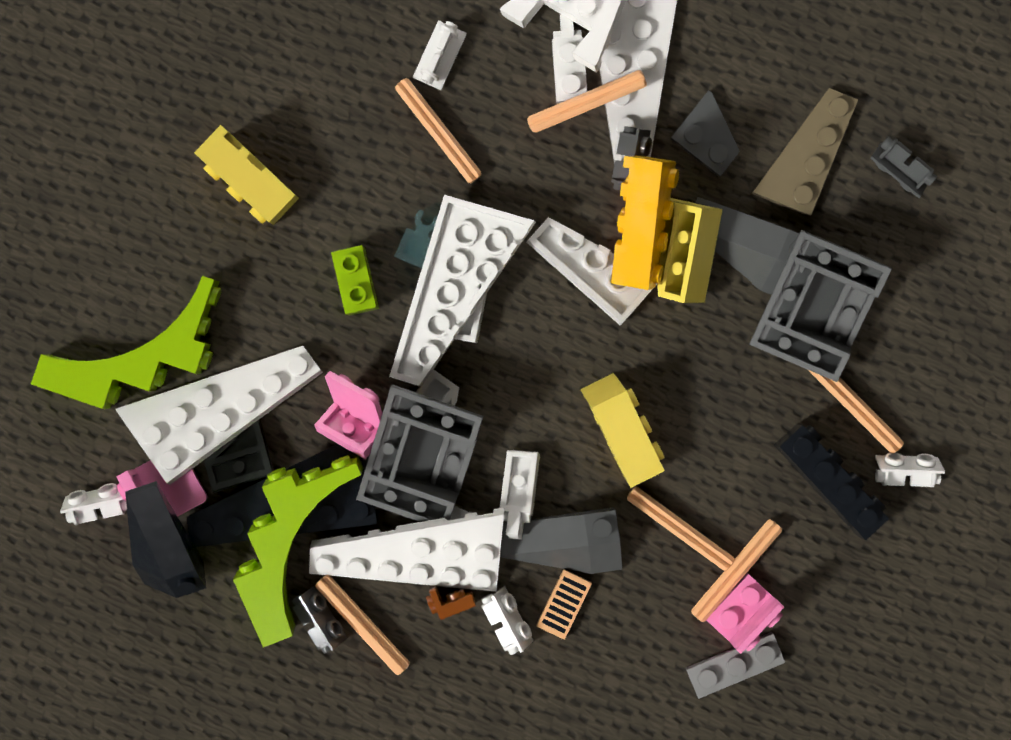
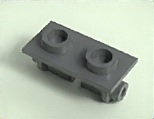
[611,126,652,190]
[870,136,937,198]
[291,585,347,654]

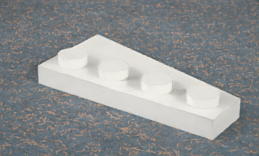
[526,217,657,325]

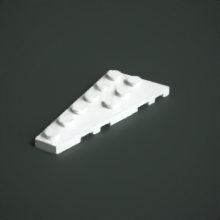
[600,0,677,164]
[115,346,323,485]

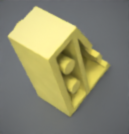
[194,125,299,225]
[657,198,723,303]
[580,373,665,488]

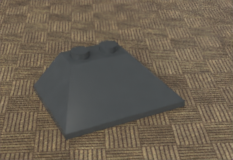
[749,230,892,382]
[356,385,484,522]

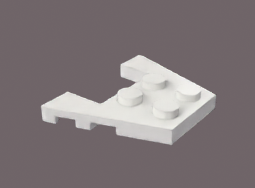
[500,0,626,73]

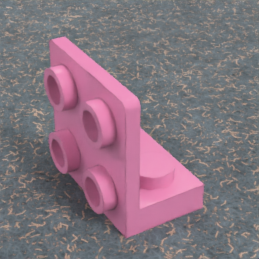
[706,573,784,654]

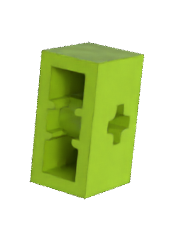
[331,245,379,316]

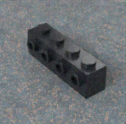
[774,424,889,540]

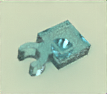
[394,210,437,269]

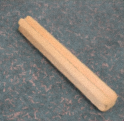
[527,70,647,133]
[395,78,482,184]
[808,370,904,454]
[627,487,734,571]
[691,519,782,622]
[315,575,410,675]

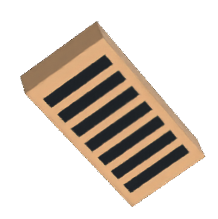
[536,569,592,640]

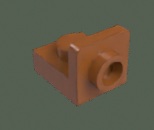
[426,586,476,620]

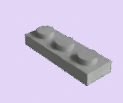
[685,632,785,699]

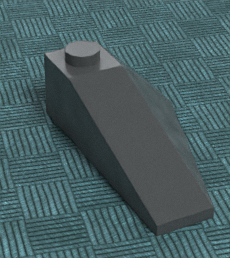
[695,197,799,295]
[500,507,622,574]

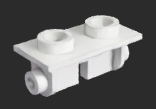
[413,20,467,90]
[875,453,945,487]
[60,483,127,525]
[481,586,533,655]

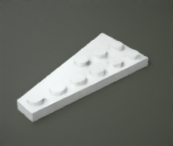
[389,195,536,386]
[309,507,505,592]

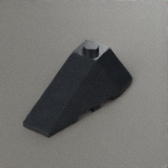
[125,481,206,598]

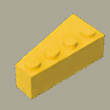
[611,155,679,290]

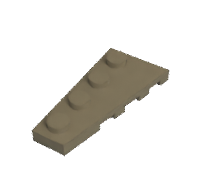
[752,88,858,217]

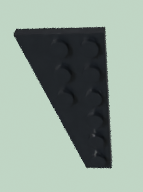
[187,444,378,547]

